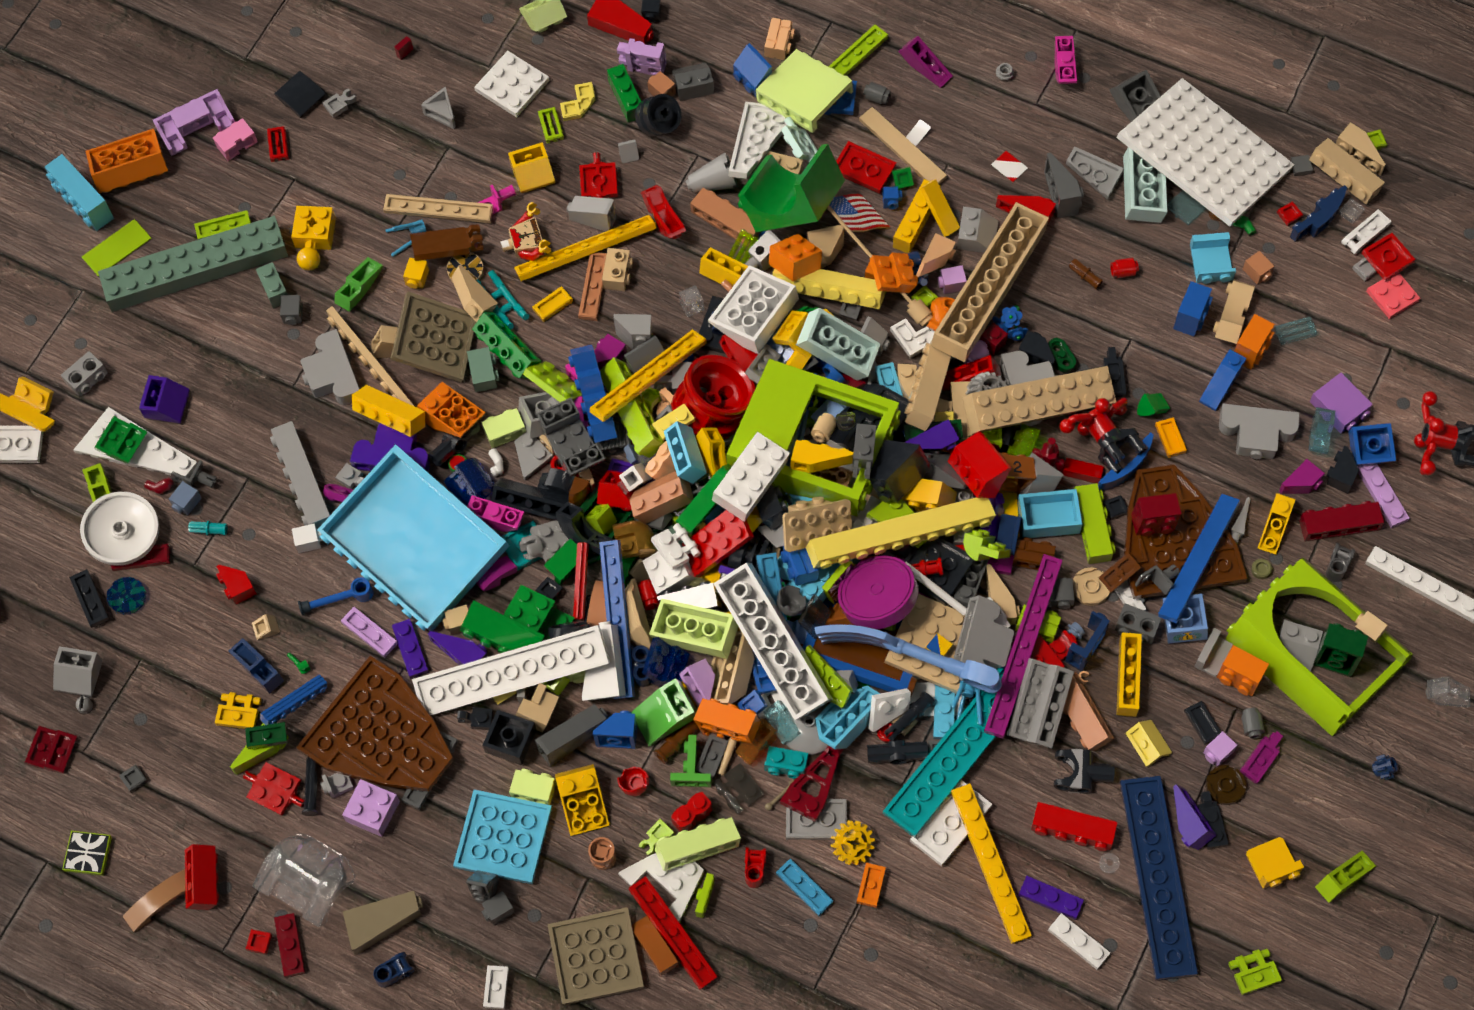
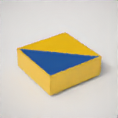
[925,633,953,656]

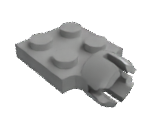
[520,520,569,562]

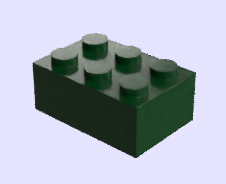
[1313,623,1369,678]

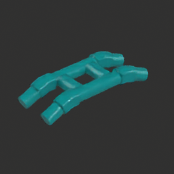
[476,269,529,329]

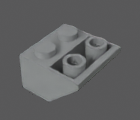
[53,646,103,697]

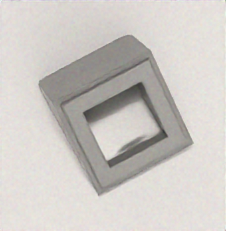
[618,140,639,164]
[836,670,858,694]

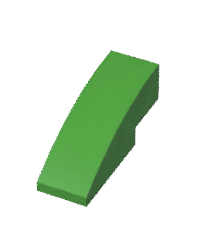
[335,257,383,312]

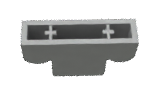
[301,329,359,405]
[1000,351,1057,428]
[1219,404,1299,459]
[954,595,1014,669]

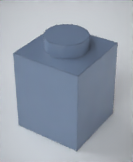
[169,481,201,516]

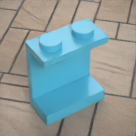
[1190,232,1236,284]

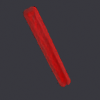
[573,542,589,619]

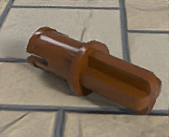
[1069,259,1103,289]

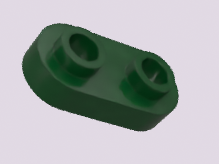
[1048,338,1076,373]

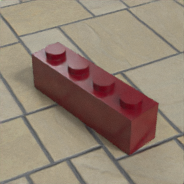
[1299,501,1384,542]

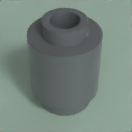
[863,82,891,105]
[1241,708,1265,739]

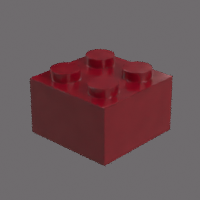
[1131,493,1181,536]

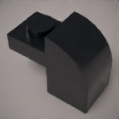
[538,468,576,496]

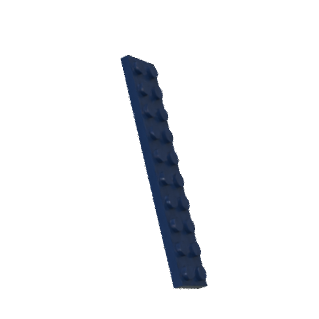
[1120,776,1198,981]

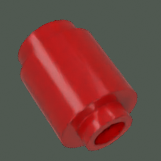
[1110,257,1139,278]
[638,579,659,610]

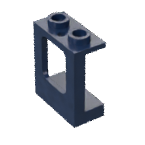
[1065,611,1110,671]

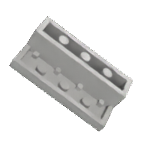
[1007,658,1074,748]

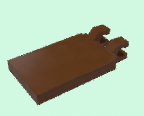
[410,224,484,261]

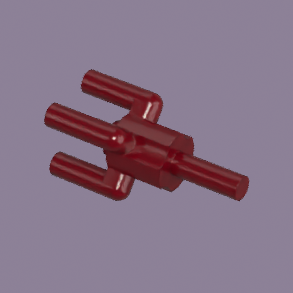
[1032,437,1065,473]

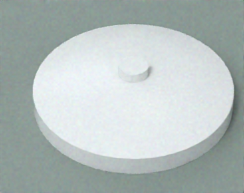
[80,492,159,565]

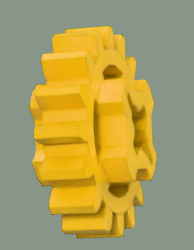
[831,820,875,865]

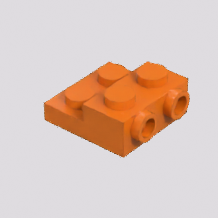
[869,252,918,293]

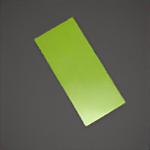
[82,219,152,277]

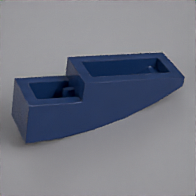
[228,638,284,694]

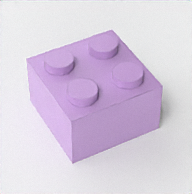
[342,779,400,837]

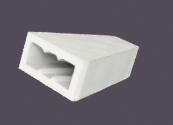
[582,621,626,701]

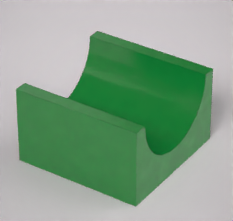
[738,144,845,232]

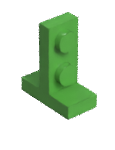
[670,735,711,787]

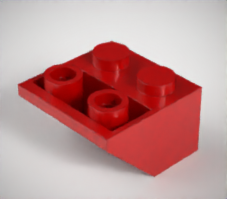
[597,470,635,511]

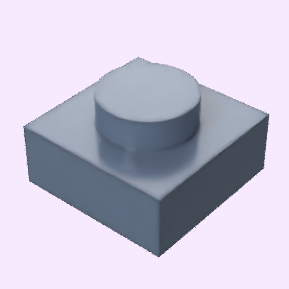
[623,444,648,465]

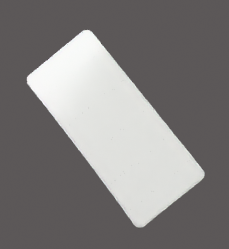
[906,120,931,146]

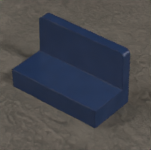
[996,513,1021,556]

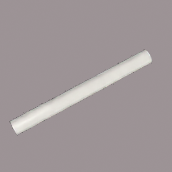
[905,561,967,616]

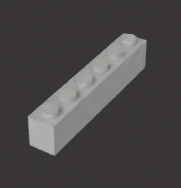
[270,421,330,529]

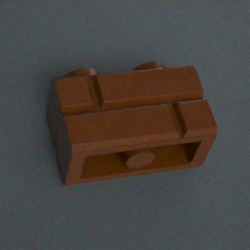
[1012,537,1056,570]

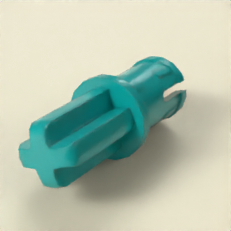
[188,521,228,536]

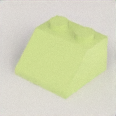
[519,0,567,32]

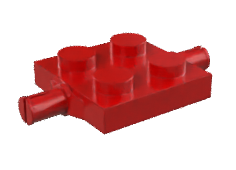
[579,152,618,198]
[243,762,304,816]

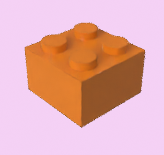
[769,234,822,281]
[1234,314,1275,370]
[1217,645,1269,696]

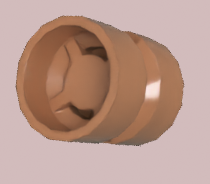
[588,837,616,870]

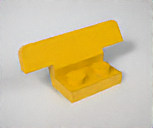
[772,309,834,370]
[0,376,55,432]

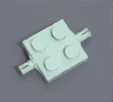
[781,117,818,162]

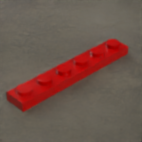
[628,876,717,990]

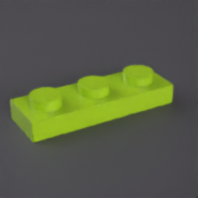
[194,210,251,240]

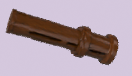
[653,720,699,764]

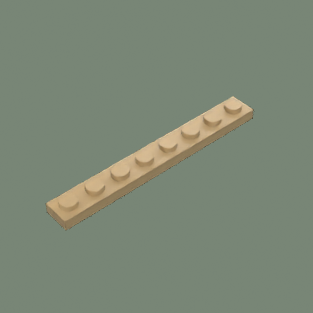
[326,306,414,406]

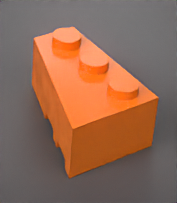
[693,698,761,743]

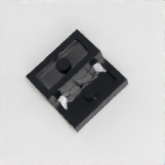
[274,71,326,118]

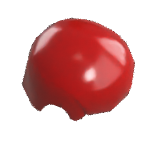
[617,766,650,797]

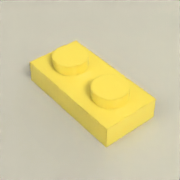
[652,404,695,441]

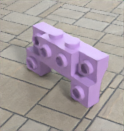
[153,89,235,156]

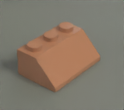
[630,471,694,524]

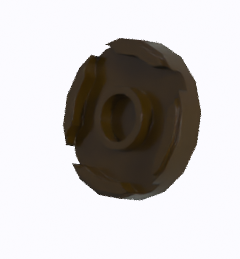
[1205,765,1247,805]

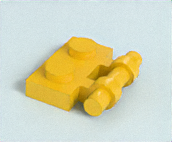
[215,692,262,729]

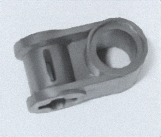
[1326,542,1355,582]

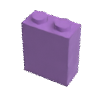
[1310,373,1373,434]

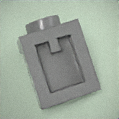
[321,773,354,798]

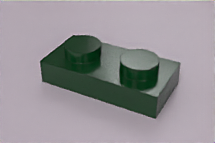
[245,722,288,749]

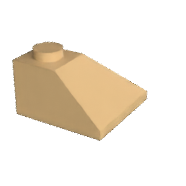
[807,225,844,268]

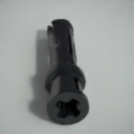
[884,692,935,741]

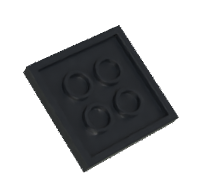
[904,537,975,606]

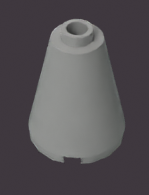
[686,153,738,193]

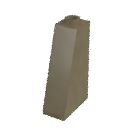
[342,891,423,955]

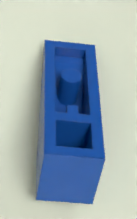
[1199,349,1246,411]

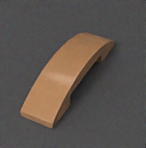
[123,869,185,933]

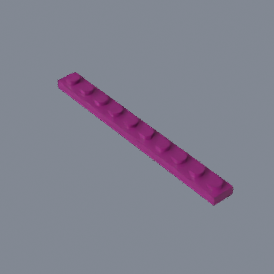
[984,554,1063,739]

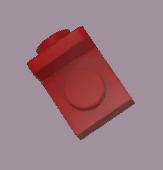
[1049,630,1078,661]

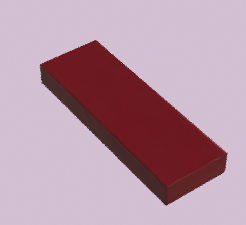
[111,544,170,571]

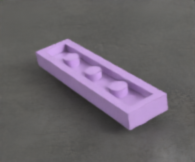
[1355,462,1409,528]

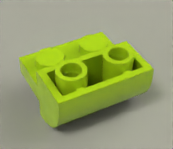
[963,529,1011,561]

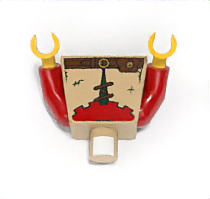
[500,202,551,261]

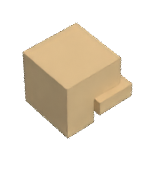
[515,683,559,732]

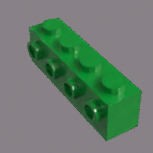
[472,312,541,379]

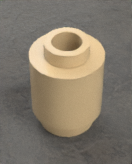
[811,413,836,443]

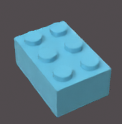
[1017,489,1082,538]

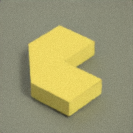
[560,82,595,121]

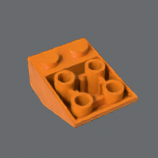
[417,382,485,438]

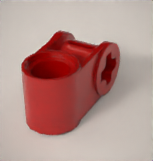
[745,847,766,888]

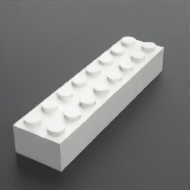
[713,563,833,720]

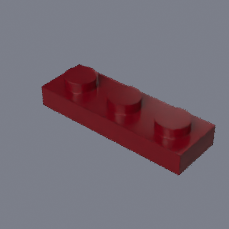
[274,913,305,978]

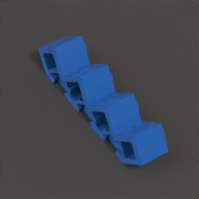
[568,344,617,443]

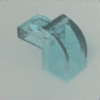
[1308,407,1336,454]

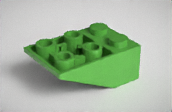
[632,678,697,747]

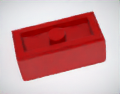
[1063,457,1104,484]

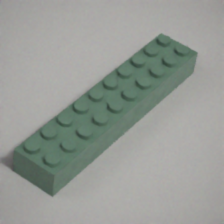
[98,216,288,312]

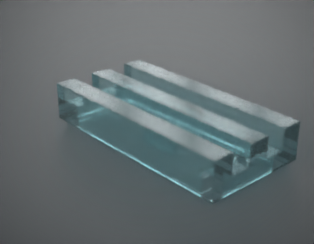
[1274,316,1317,345]

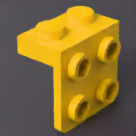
[1246,837,1304,889]

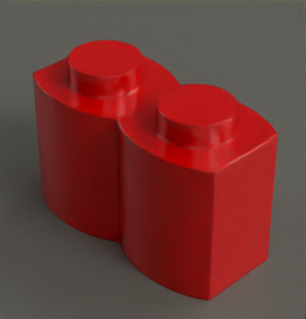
[671,792,712,832]

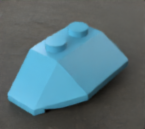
[815,686,880,750]

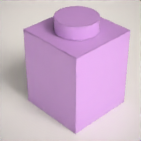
[938,265,967,294]
[1203,731,1237,766]

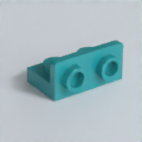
[764,746,808,779]

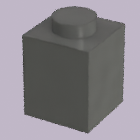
[280,295,303,325]
[481,891,515,925]

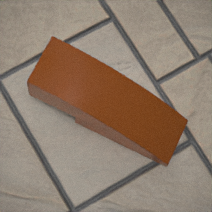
[632,916,679,976]

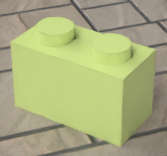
[482,408,526,448]
[509,769,556,805]

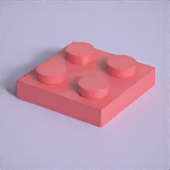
[1366,272,1420,319]

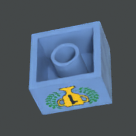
[1163,594,1208,644]

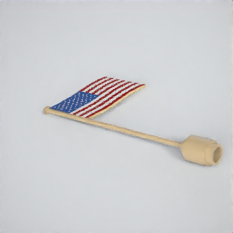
[827,194,933,327]

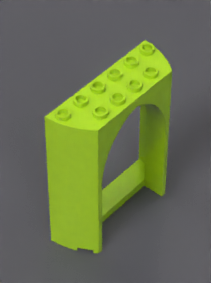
[1226,558,1413,736]

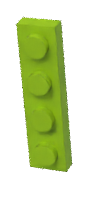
[828,24,888,76]

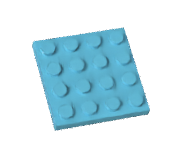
[453,790,552,884]

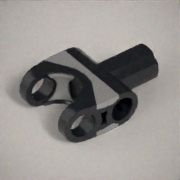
[1054,749,1115,794]

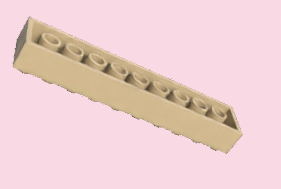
[931,202,1049,362]

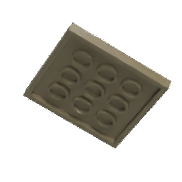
[390,291,476,382]
[547,907,644,1006]

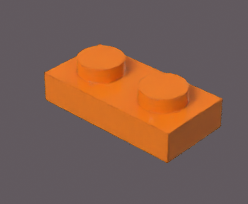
[857,863,886,908]

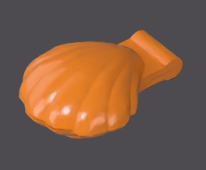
[927,297,955,331]

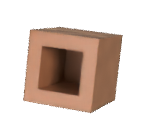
[647,71,676,96]
[1243,251,1274,285]

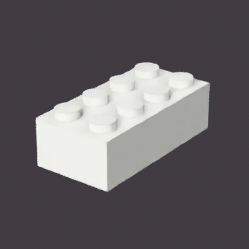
[712,432,790,522]

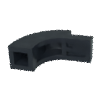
[556,502,615,555]

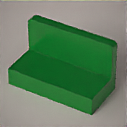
[544,539,577,585]

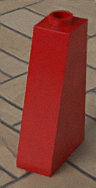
[587,0,654,45]

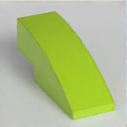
[82,463,112,502]

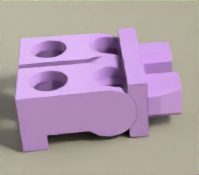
[617,38,667,75]

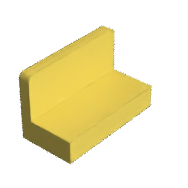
[1126,720,1172,766]

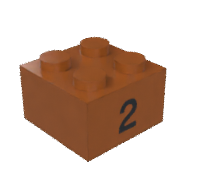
[999,453,1036,494]

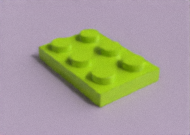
[523,361,583,402]

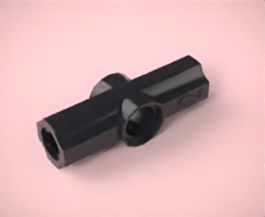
[428,423,480,467]
[867,740,928,765]

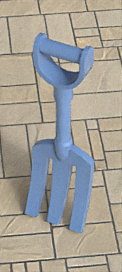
[815,625,1002,693]

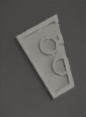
[1066,146,1124,200]

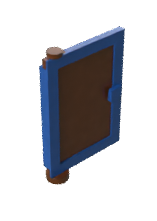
[800,598,917,697]

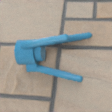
[385,219,427,257]
[951,681,982,725]

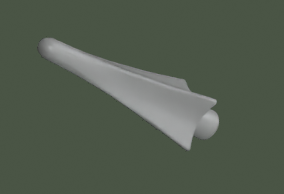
[1230,497,1251,543]

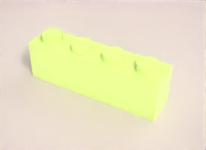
[655,817,741,871]

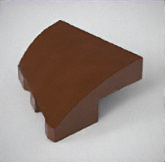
[568,477,592,507]

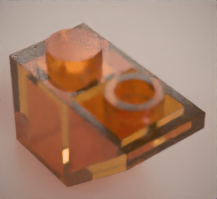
[735,718,777,766]

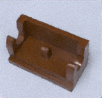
[1098,552,1141,593]

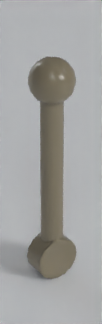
[765,780,794,811]

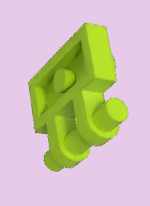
[1228,949,1282,995]

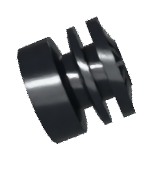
[727,536,771,575]

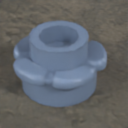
[1067,622,1085,640]

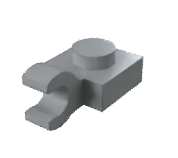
[335,463,364,489]

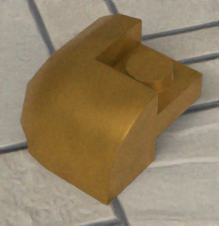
[612,521,658,559]

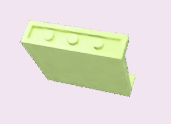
[756,49,853,133]

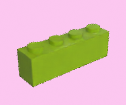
[1074,483,1115,564]

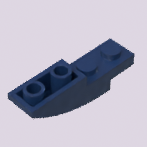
[1290,185,1347,242]

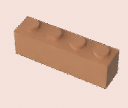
[690,188,762,248]
[1063,669,1115,751]

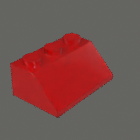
[947,431,1011,498]

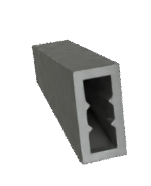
[535,704,608,767]

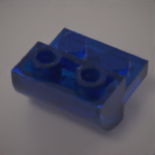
[444,458,495,507]
[642,637,690,687]

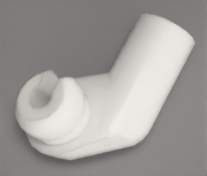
[488,448,504,477]

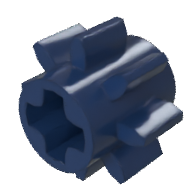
[1372,754,1398,780]

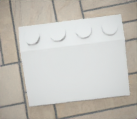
[708,265,799,354]

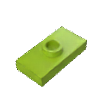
[695,873,715,918]

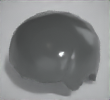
[777,585,806,617]

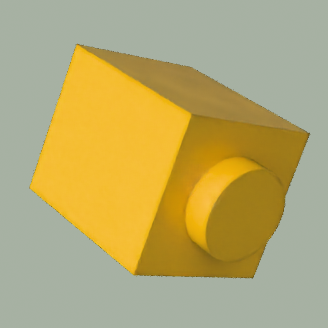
[403,258,429,289]

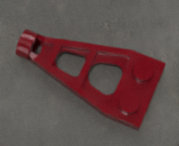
[780,745,844,822]

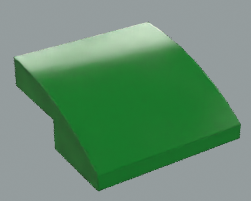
[94,416,147,464]

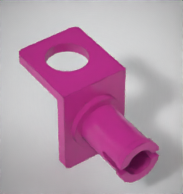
[477,185,516,215]

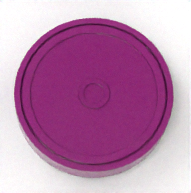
[838,556,919,629]

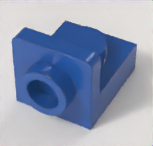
[737,690,768,715]

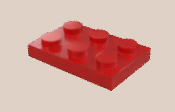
[836,141,897,194]

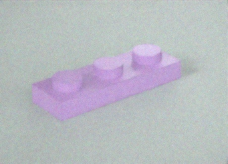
[341,607,398,658]

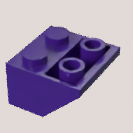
[139,375,190,423]

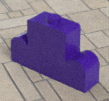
[350,424,430,472]

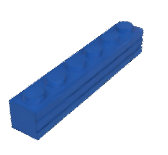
[260,674,327,725]

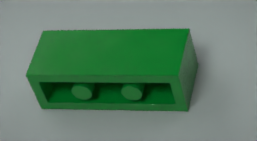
[607,64,641,123]

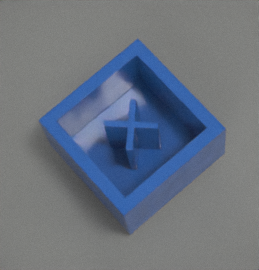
[1173,281,1213,337]

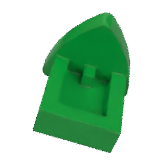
[1137,393,1170,416]

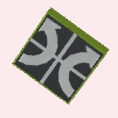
[822,561,854,604]
[62,831,112,876]

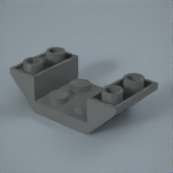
[537,398,605,476]

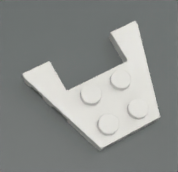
[618,853,704,923]

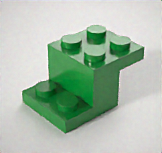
[503,585,575,641]

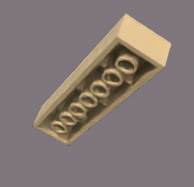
[962,366,1116,434]

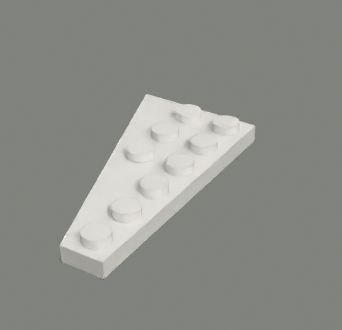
[728,102,787,179]
[73,407,198,478]

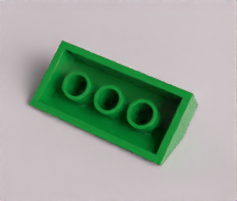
[460,600,544,653]

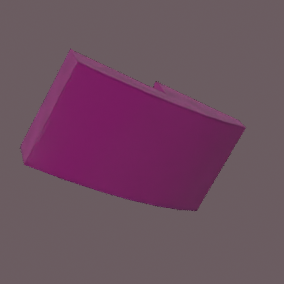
[476,556,517,592]

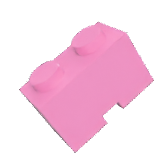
[213,118,258,161]

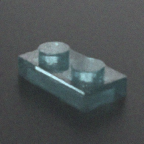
[764,700,801,745]

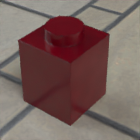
[981,322,1008,356]

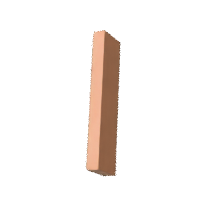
[578,252,607,321]

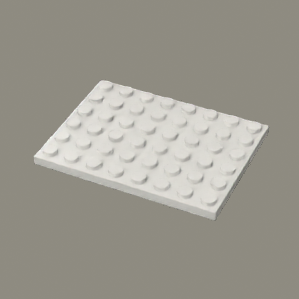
[1116,78,1294,226]

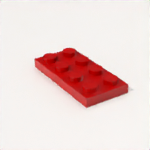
[682,510,754,578]

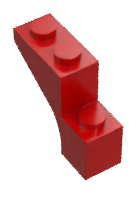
[640,185,686,239]

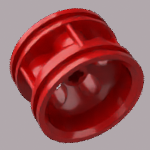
[671,355,755,440]

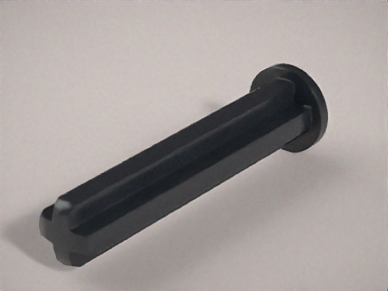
[302,757,318,816]

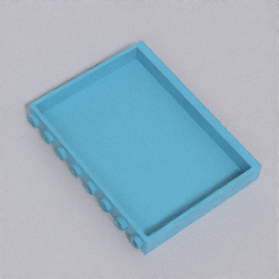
[317,444,510,631]

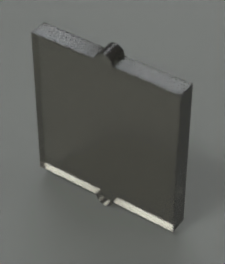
[798,594,832,640]

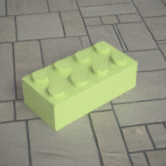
[649,598,739,659]

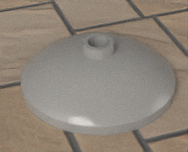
[779,703,829,755]

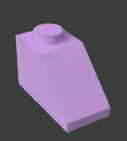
[679,659,715,707]

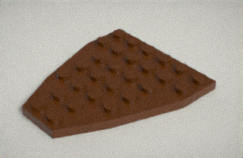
[1124,465,1247,599]
[296,656,454,791]

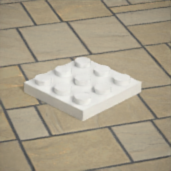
[474,50,550,117]

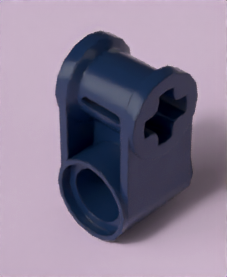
[373,952,415,988]

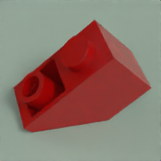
[216,565,256,604]

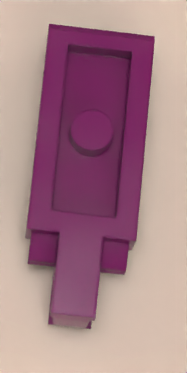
[1240,731,1283,783]

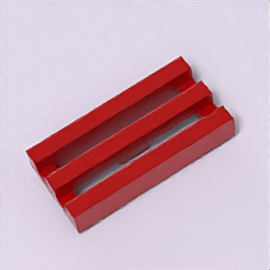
[267,126,289,162]

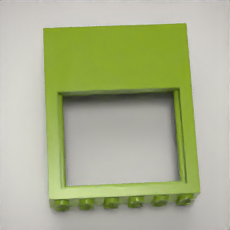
[726,359,901,517]

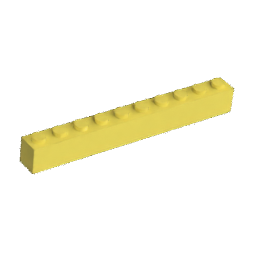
[806,497,996,569]

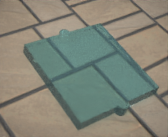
[1167,190,1207,225]

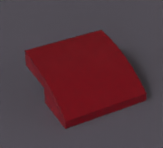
[24,726,77,773]

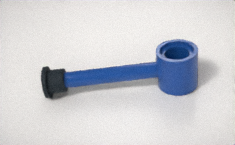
[298,577,374,616]

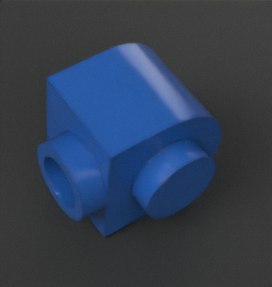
[883,186,902,209]

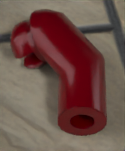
[144,477,174,494]

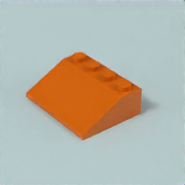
[85,128,168,194]

